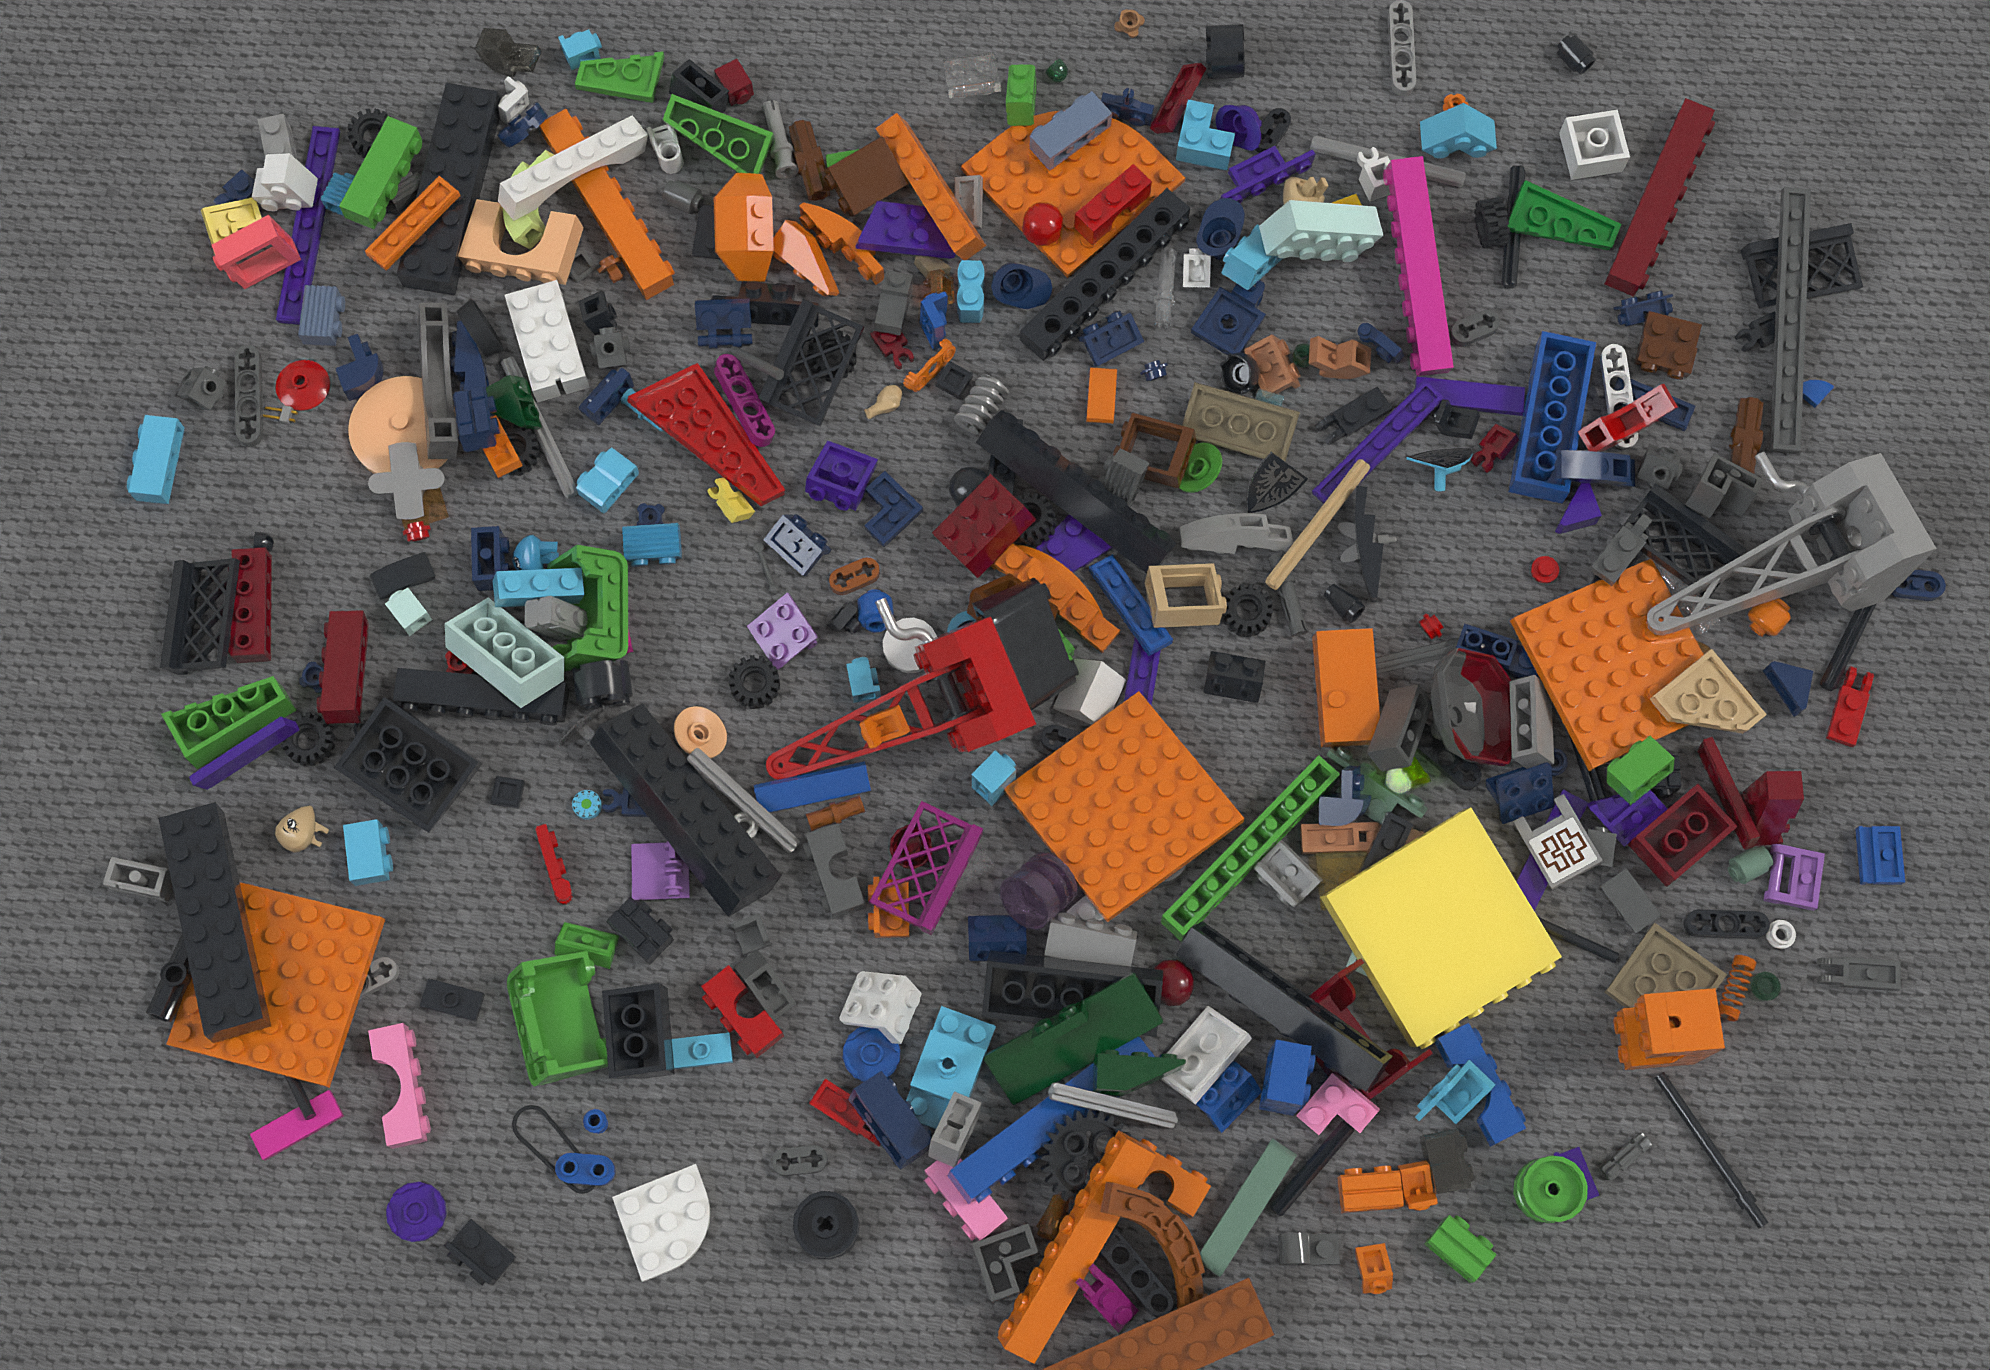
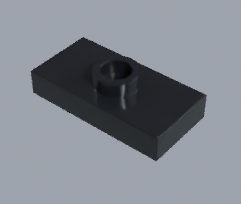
[419,978,485,1022]

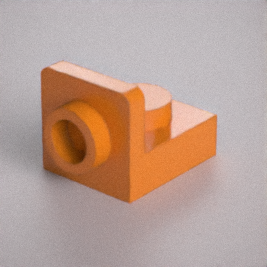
[1355,1243,1393,1294]

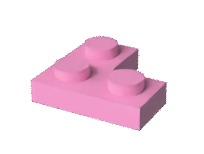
[1297,1071,1380,1135]

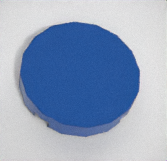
[843,1027,901,1082]

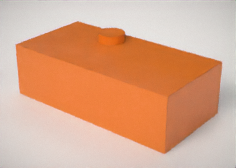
[1312,628,1380,747]

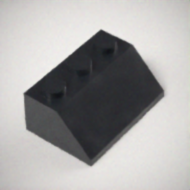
[602,983,675,1079]

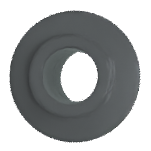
[662,180,704,215]

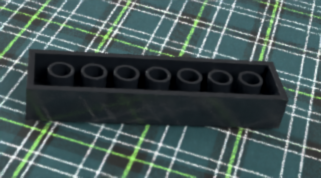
[397,83,501,295]
[590,703,782,917]
[158,802,271,1043]

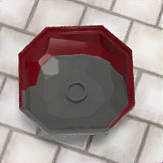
[1429,648,1512,766]

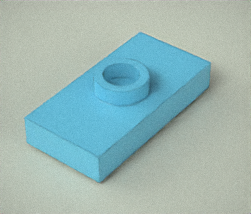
[672,1032,733,1069]

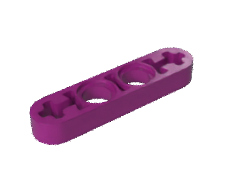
[714,354,775,447]

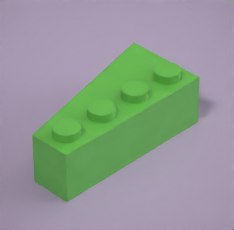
[663,94,774,174]
[161,676,296,770]

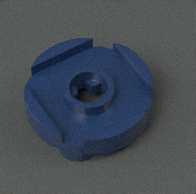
[497,102,548,148]

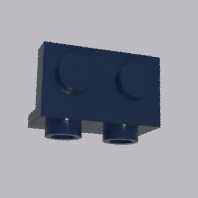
[968,915,1027,961]

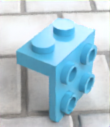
[1415,1060,1495,1124]

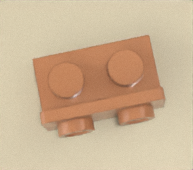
[1244,334,1301,399]

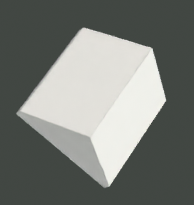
[1053,659,1126,725]

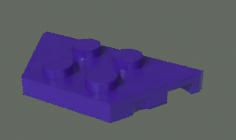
[855,201,956,259]

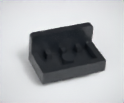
[1204,651,1266,703]

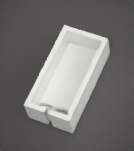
[505,280,590,403]

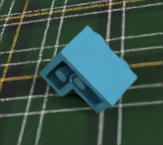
[1176,100,1235,170]
[1420,103,1497,158]

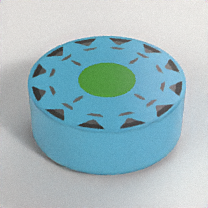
[572,790,602,820]

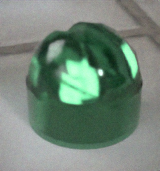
[1045,59,1068,82]
[1292,343,1310,368]

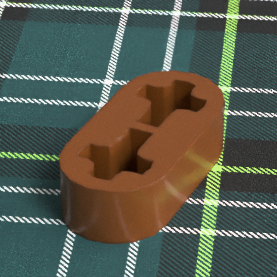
[829,557,880,595]

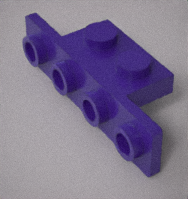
[1220,146,1316,203]

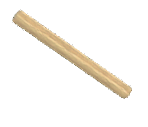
[1265,459,1370,590]

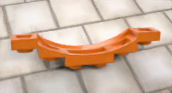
[991,544,1120,653]

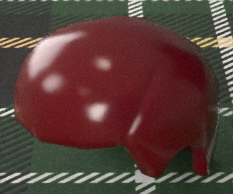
[890,825,933,869]
[1153,959,1194,1007]

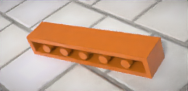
[875,113,986,260]

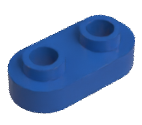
[555,1153,616,1186]

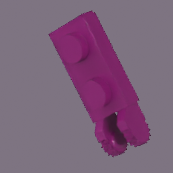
[1075,1264,1139,1333]

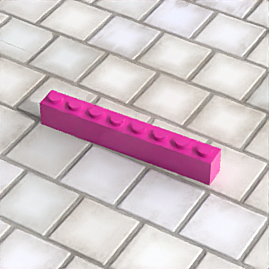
[1383,156,1454,376]

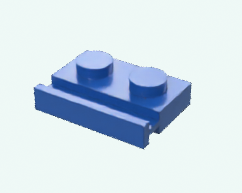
[1855,826,1905,885]

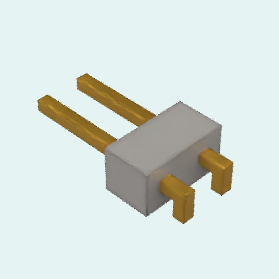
[263,406,298,424]

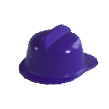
[1215,105,1262,151]

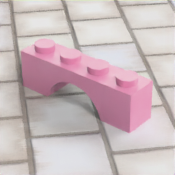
[368,1023,431,1149]

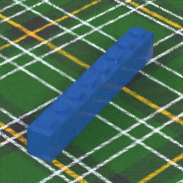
[947,1037,1155,1204]

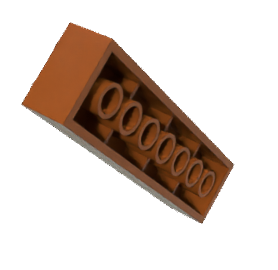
[1042,1278,1275,1370]

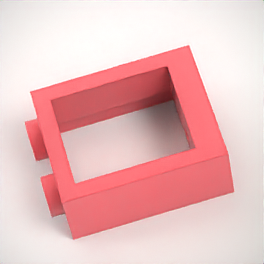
[212,215,301,289]

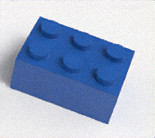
[1259,1040,1315,1116]

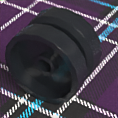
[793,1191,860,1260]

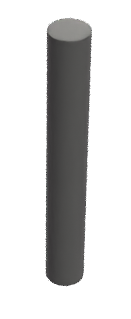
[729,346,784,380]

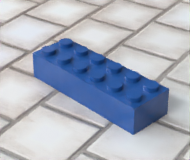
[1508,331,1596,504]

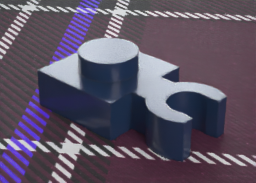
[602,786,648,817]

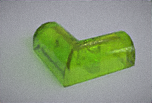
[1386,756,1431,793]

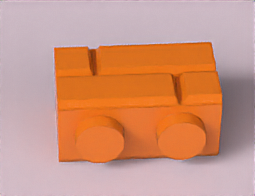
[1337,1166,1404,1213]

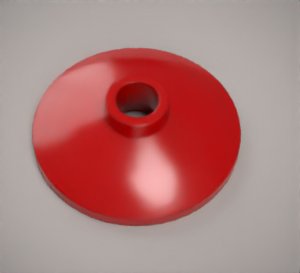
[276,360,330,411]

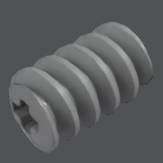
[954,374,1009,435]

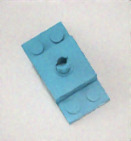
[906,1006,996,1129]

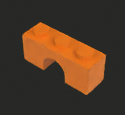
[1139,1138,1211,1219]

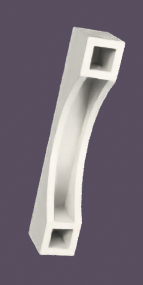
[498,115,648,221]

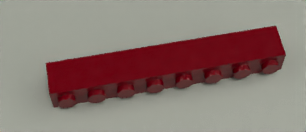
[1604,98,1715,297]

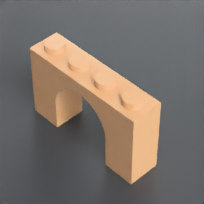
[458,199,584,285]

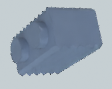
[298,285,345,346]

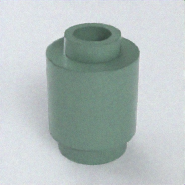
[1727,846,1773,884]

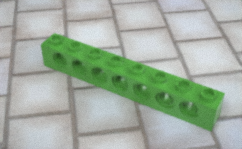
[1161,755,1340,942]

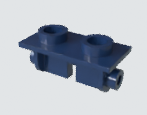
[1613,290,1673,327]

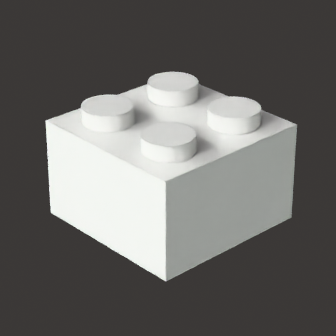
[1559,110,1630,180]

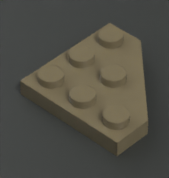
[1604,923,1727,1008]

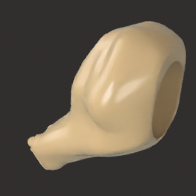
[864,385,902,419]

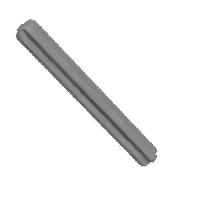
[687,748,800,853]
[1048,1082,1178,1129]

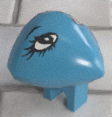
[512,535,559,571]

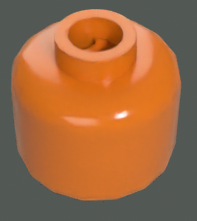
[1748,598,1791,637]

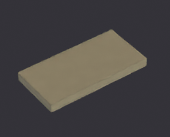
[1182,382,1300,462]

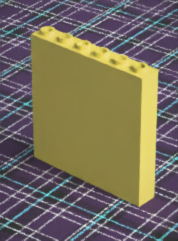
[1320,807,1562,1049]

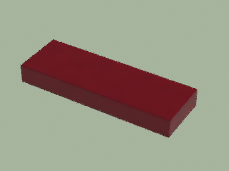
[1150,63,1207,134]

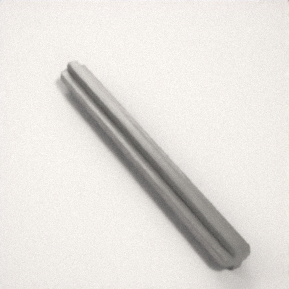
[1310,136,1466,187]
[501,356,578,499]

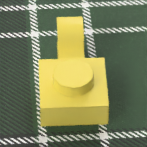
[707,478,755,523]

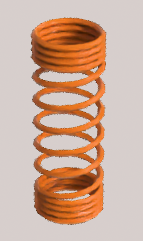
[1718,955,1757,1021]

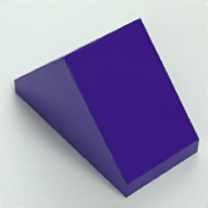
[1555,483,1602,534]

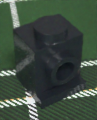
[578,290,617,335]

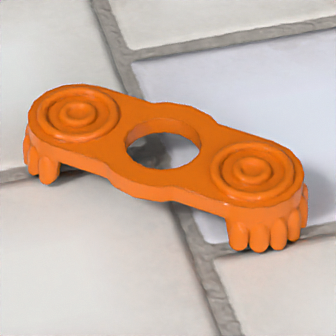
[903,338,956,392]

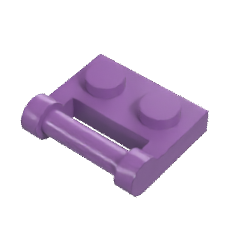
[1763,844,1825,911]

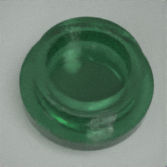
[1751,972,1781,1001]

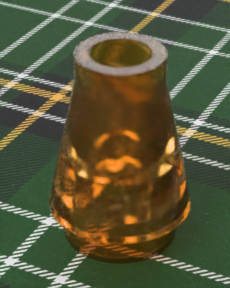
[1036,1195,1069,1241]

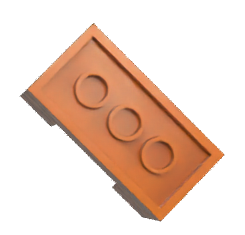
[1613,988,1725,1070]

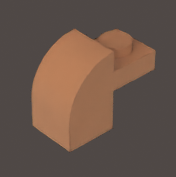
[1309,336,1371,379]

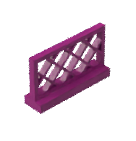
[869,801,983,936]

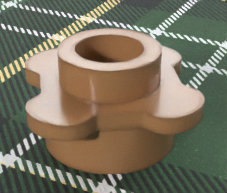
[1114,9,1145,38]

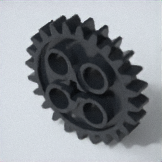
[1039,1108,1131,1205]

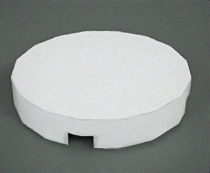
[883,618,937,673]

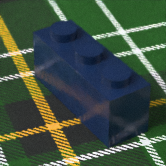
[848,1071,932,1170]

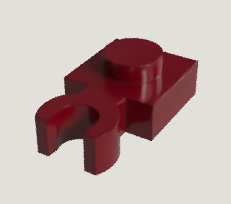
[870,331,914,370]
[1471,424,1519,473]

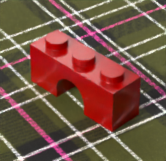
[1074,164,1152,246]
[701,965,784,1058]

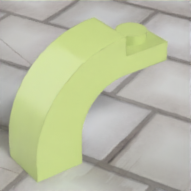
[503,150,554,250]

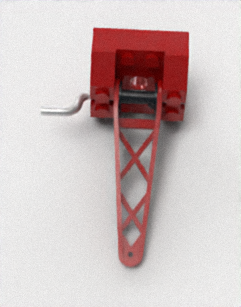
[766,598,1036,780]

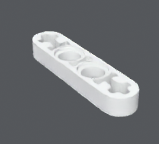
[1600,344,1638,450]

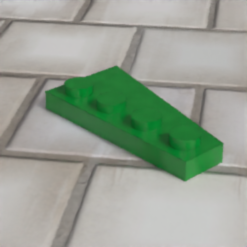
[1507,180,1622,250]

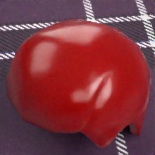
[1022,202,1063,246]

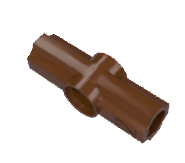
[789,120,830,201]
[1729,397,1764,474]

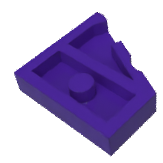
[1587,790,1667,847]

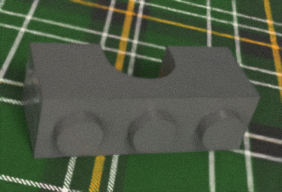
[803,823,866,919]

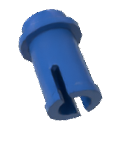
[583,1109,608,1134]

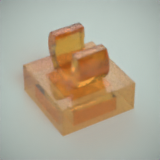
[923,269,954,304]

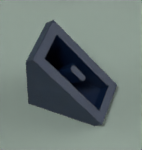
[1763,661,1813,717]

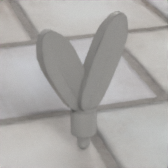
[1337,522,1397,563]

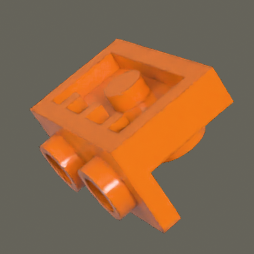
[868,877,909,938]

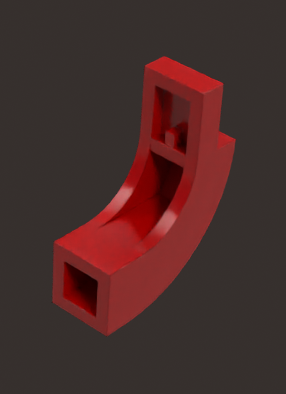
[1577,384,1678,452]

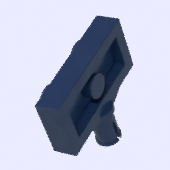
[1101,88,1154,126]

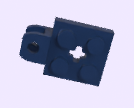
[1191,280,1266,355]

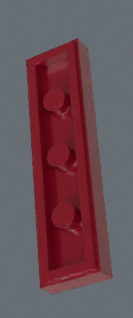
[1697,737,1760,850]

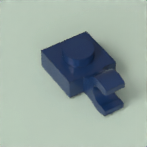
[213,169,255,205]

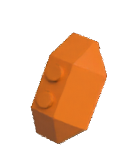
[714,173,774,282]

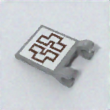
[1513,794,1603,890]

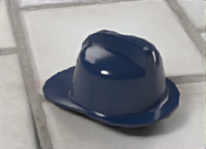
[1196,198,1245,260]
[991,263,1052,309]

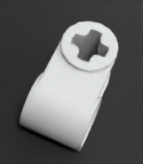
[646,124,684,174]

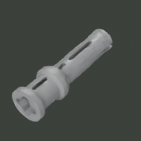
[762,100,799,179]

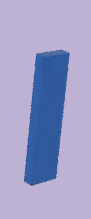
[1089,554,1173,656]
[754,761,871,812]

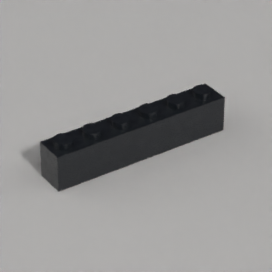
[393,668,569,726]

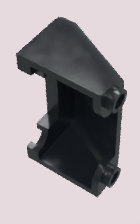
[972,578,1079,711]

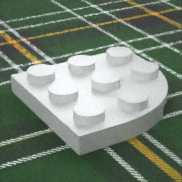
[612,1164,710,1282]

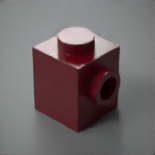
[714,58,754,106]

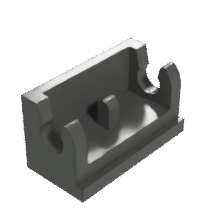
[1600,868,1662,934]

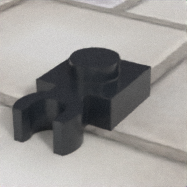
[1734,311,1776,352]

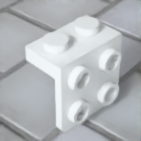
[839,971,922,1044]

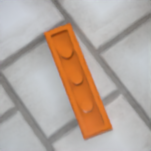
[365,176,461,271]

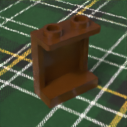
[824,136,909,216]

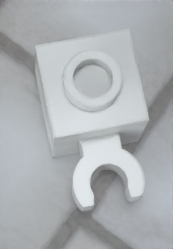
[1357,147,1390,202]

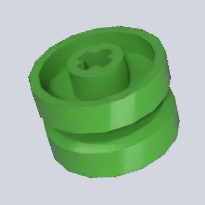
[1513,1156,1588,1223]

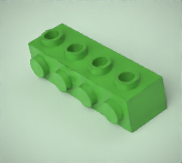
[339,116,422,230]

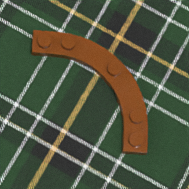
[1100,1182,1208,1309]

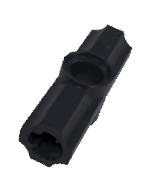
[146,933,192,1022]

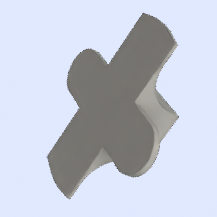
[368,442,445,520]

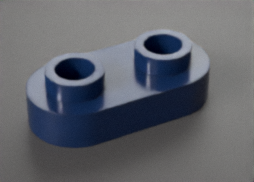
[1891,570,1946,601]

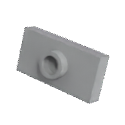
[954,175,983,230]

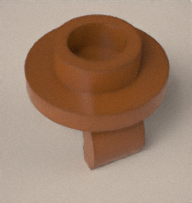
[597,255,623,284]

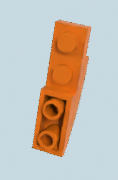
[799,202,884,285]

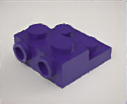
[805,440,878,511]

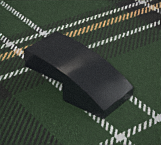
[370,552,436,600]

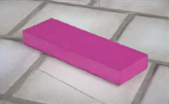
[250,1090,344,1161]

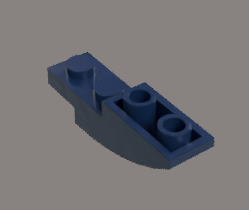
[451,321,489,391]
[1555,450,1635,487]
[1456,623,1540,679]

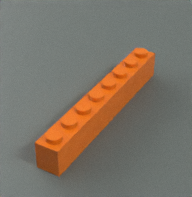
[539,109,675,300]
[997,1130,1157,1364]

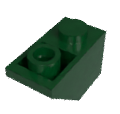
[486,375,542,430]

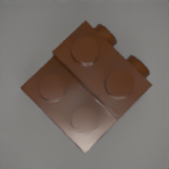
[1634,311,1702,380]

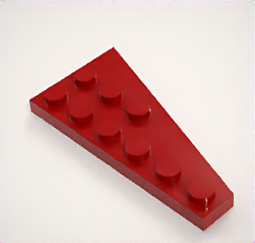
[627,363,785,506]

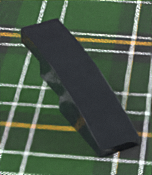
[1354,486,1384,602]

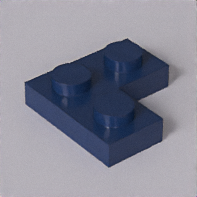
[864,471,923,547]

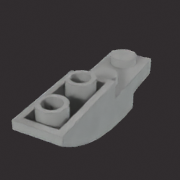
[1178,513,1294,554]

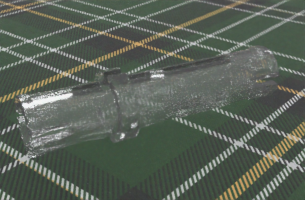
[1154,249,1178,329]

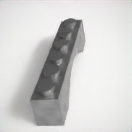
[417,303,458,459]

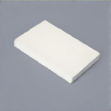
[1161,1006,1252,1104]

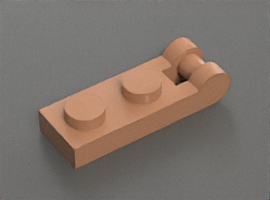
[1300,822,1380,854]

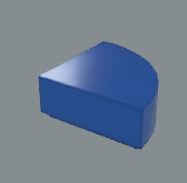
[1803,380,1834,408]

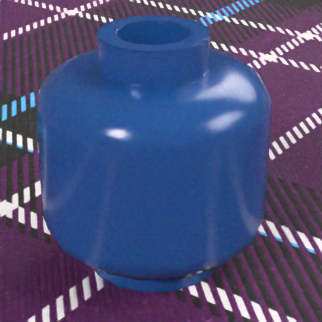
[857,589,894,632]

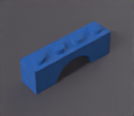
[1434,1023,1526,1147]

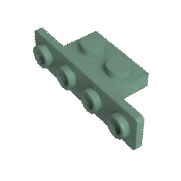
[1326,746,1428,824]

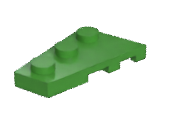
[575,52,665,103]

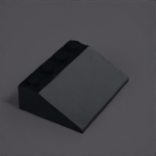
[334,697,483,833]

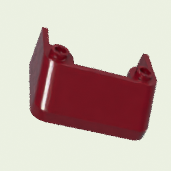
[1309,958,1433,1100]

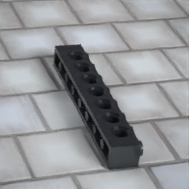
[1020,188,1190,361]

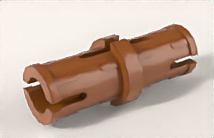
[806,795,865,831]

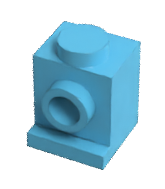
[558,30,602,70]
[846,657,881,703]

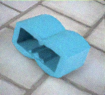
[957,260,984,323]
[576,447,639,513]

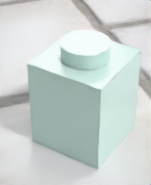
[385,587,432,636]

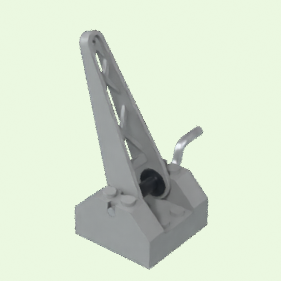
[1647,452,1937,636]

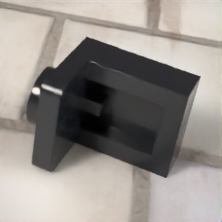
[1434,399,1480,439]

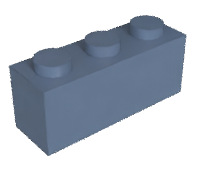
[1030,91,1112,171]

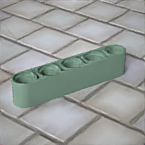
[1200,1138,1297,1277]

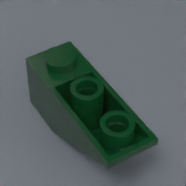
[1093,1050,1186,1097]

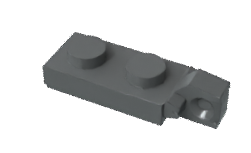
[1589,514,1652,586]

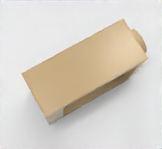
[1145,563,1227,628]

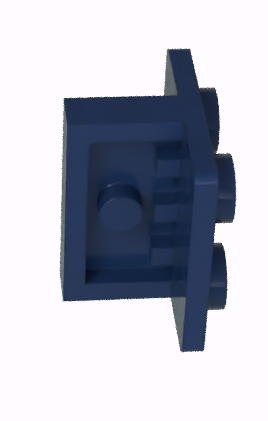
[1486,762,1554,824]

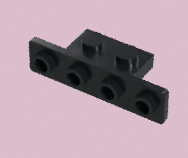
[711,281,819,328]

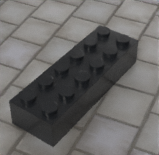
[982,951,1163,1037]

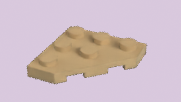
[1650,649,1767,734]

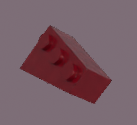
[1741,771,1804,846]

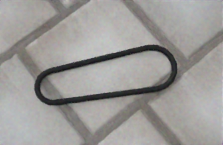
[512,1105,597,1194]

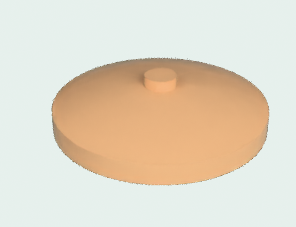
[348,376,459,474]

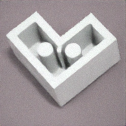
[252,153,318,211]

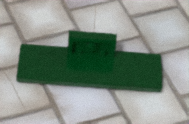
[984,973,1163,1105]

